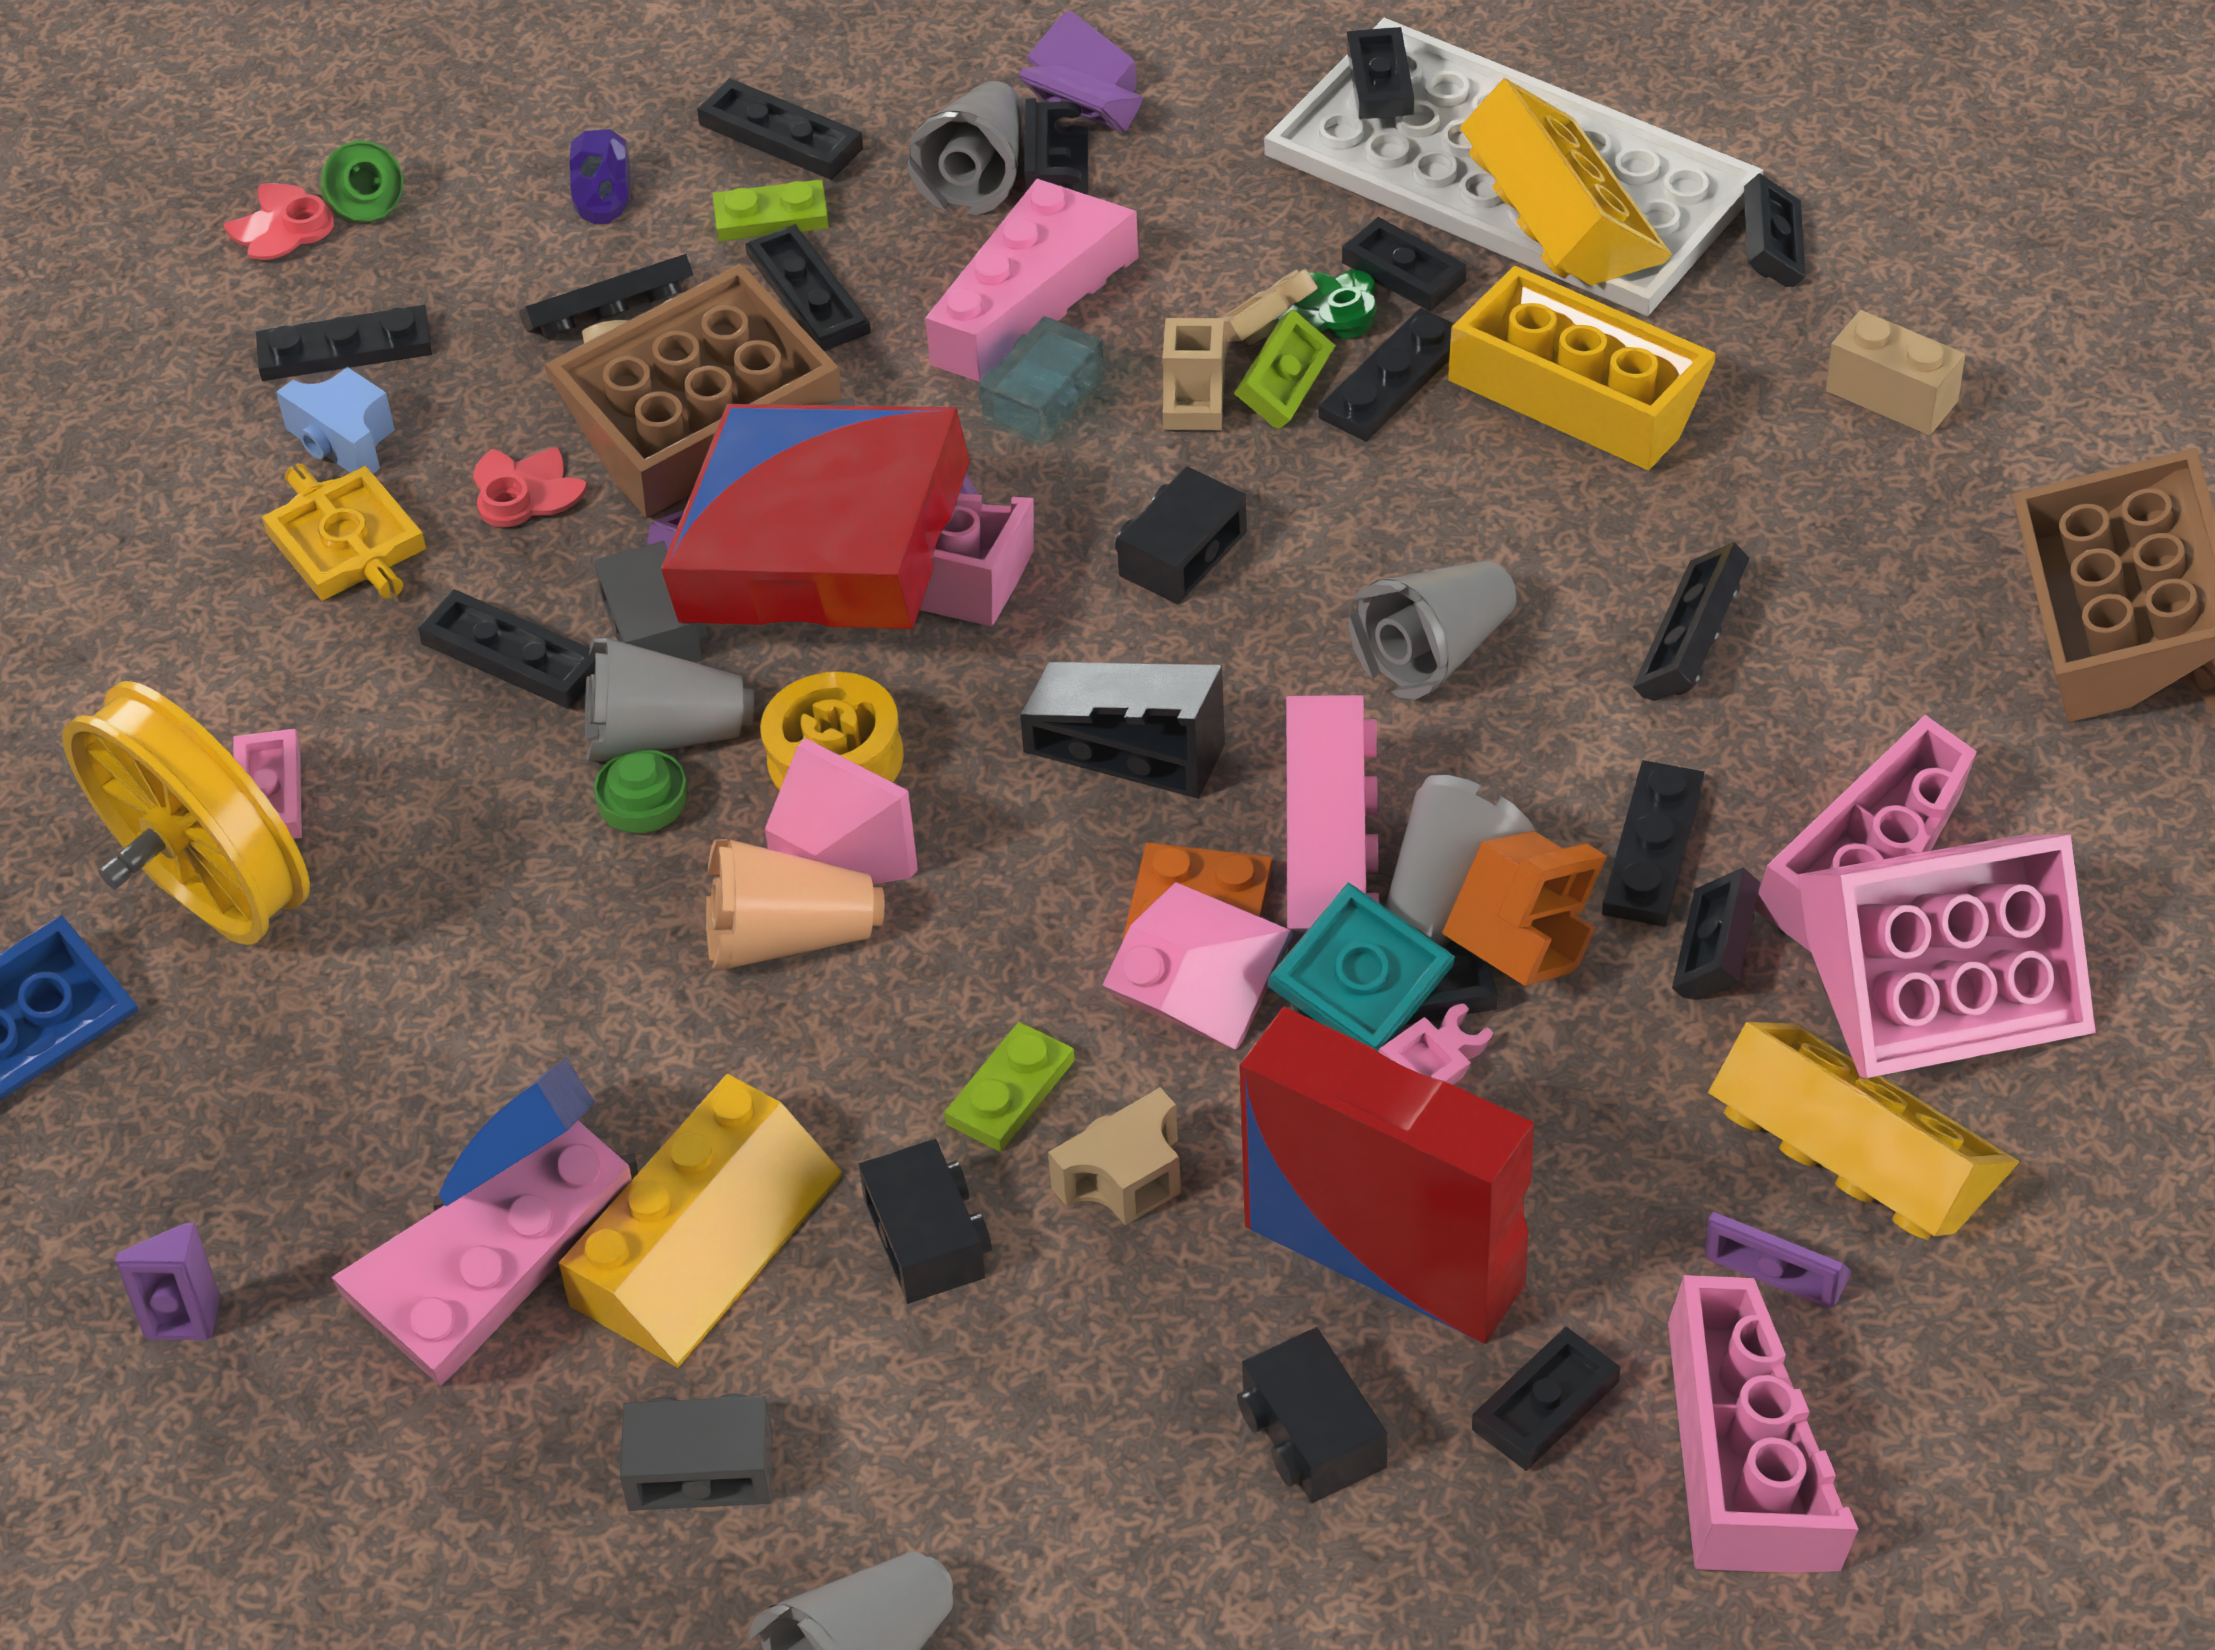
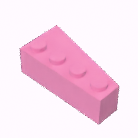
[925,179,1139,382]
[920,493,1034,627]
[1286,695,1379,953]
[1755,715,1977,952]
[331,1120,632,1386]
[1668,1275,1859,1573]

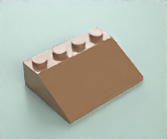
[545,263,841,519]
[2012,447,2215,723]

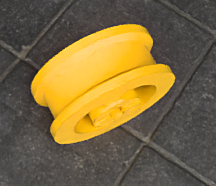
[760,672,904,791]

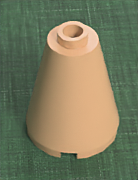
[706,839,885,969]

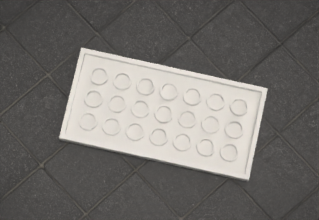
[1264,18,1764,316]

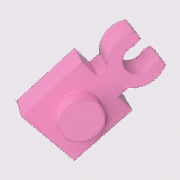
[1378,1004,1493,1085]

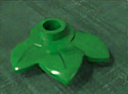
[1274,269,1377,339]

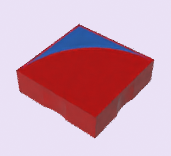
[661,404,970,629]
[1239,1006,1534,1344]

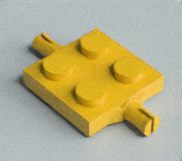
[261,463,426,601]

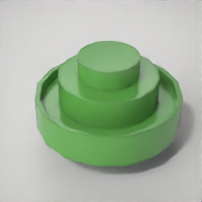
[320,140,403,223]
[593,749,689,833]

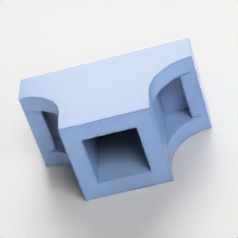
[276,367,395,474]

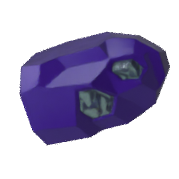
[569,129,630,224]

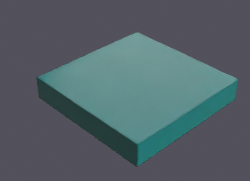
[1268,882,1455,1051]

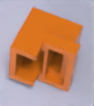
[1442,831,1607,986]

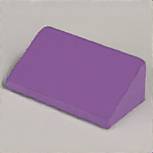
[1027,10,1137,92]
[1019,64,1143,132]
[1705,1212,1852,1308]
[115,1223,221,1340]

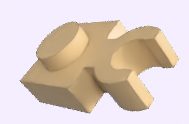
[1221,269,1318,345]

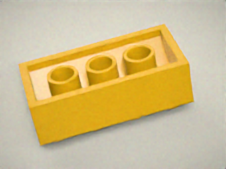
[1459,78,1672,285]
[1448,265,1716,471]
[1708,1022,2019,1240]
[558,1074,843,1368]

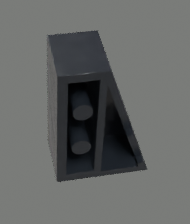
[1020,662,1225,799]

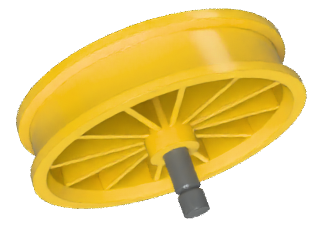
[62,681,310,945]

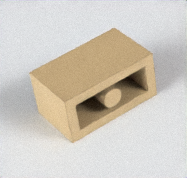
[1826,310,1965,435]

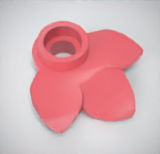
[224,183,334,260]
[473,447,587,527]

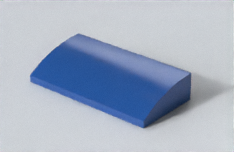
[0,915,138,1101]
[438,1057,595,1206]

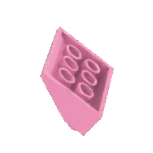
[1798,834,2096,1078]

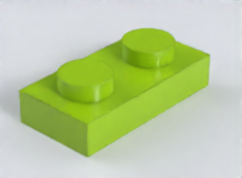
[712,179,829,242]
[1234,309,1336,429]
[944,1021,1075,1152]

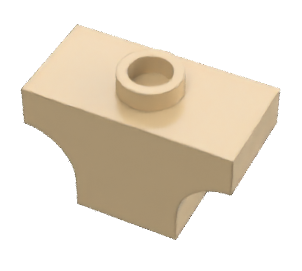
[1162,318,1227,430]
[1048,1087,1181,1226]

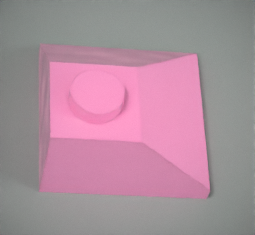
[765,738,918,884]
[1102,882,1293,1051]

